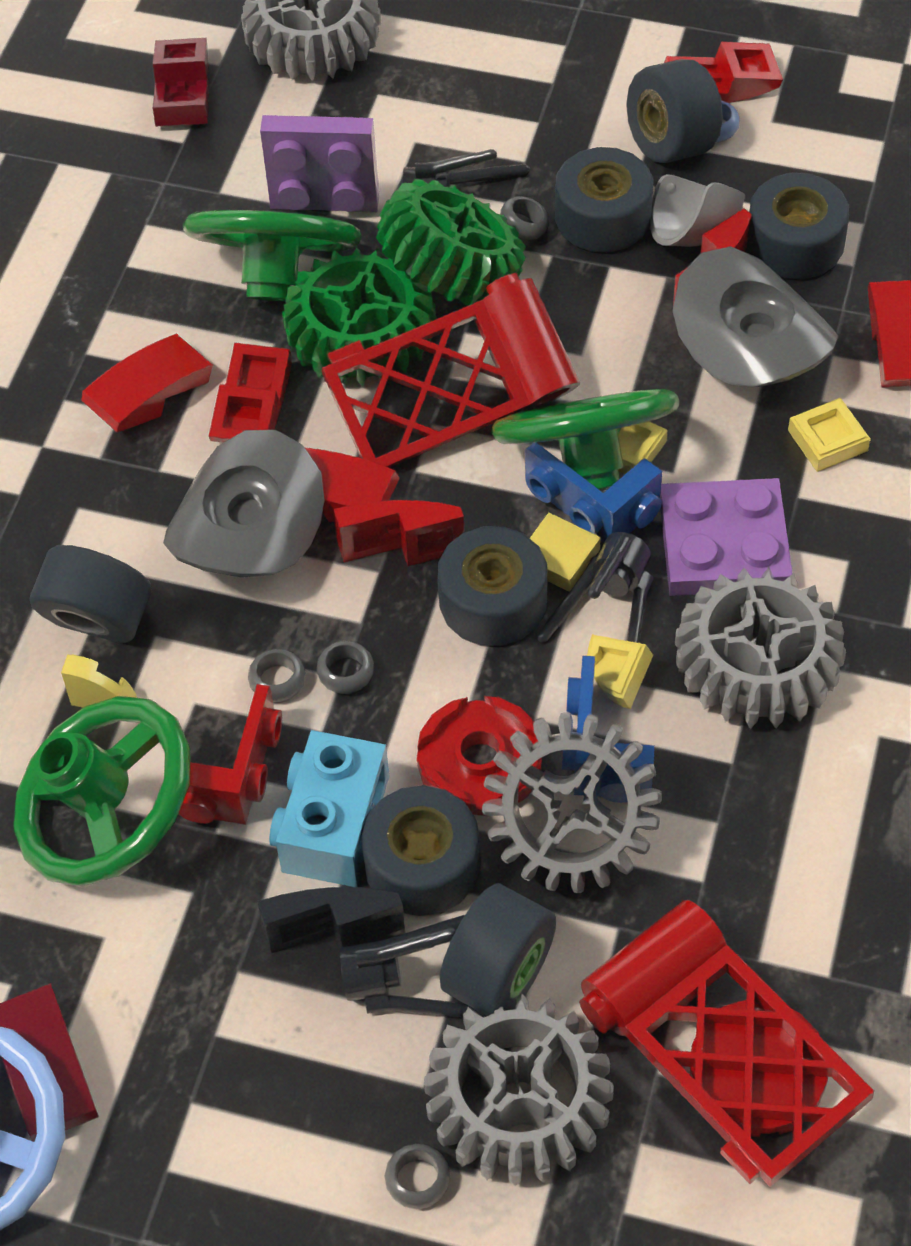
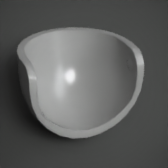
[650,174,745,247]

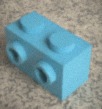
[269,730,389,887]

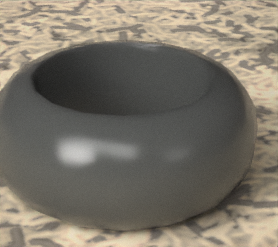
[500,196,549,241]
[317,641,374,694]
[248,649,306,702]
[384,1143,450,1209]

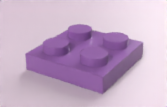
[260,115,379,212]
[660,478,793,596]

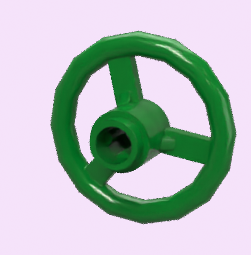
[183,210,362,301]
[492,389,679,489]
[14,696,191,887]

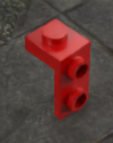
[179,684,282,825]

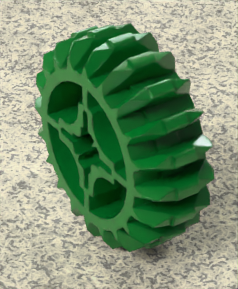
[376,179,526,306]
[283,246,436,388]

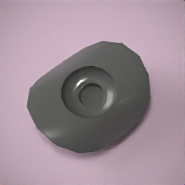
[672,247,838,387]
[163,430,324,578]

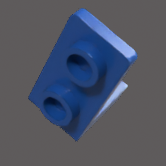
[525,443,662,543]
[562,656,655,803]

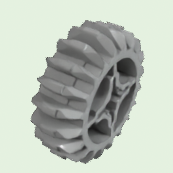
[241,0,381,82]
[675,567,846,729]
[482,712,662,893]
[424,993,614,1186]

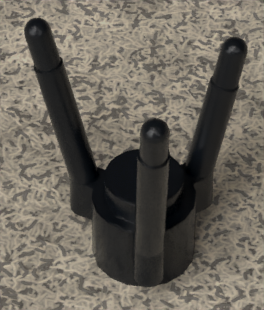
[403,149,530,188]
[537,532,654,643]
[340,915,487,1018]

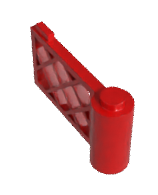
[322,273,580,468]
[579,900,874,1187]

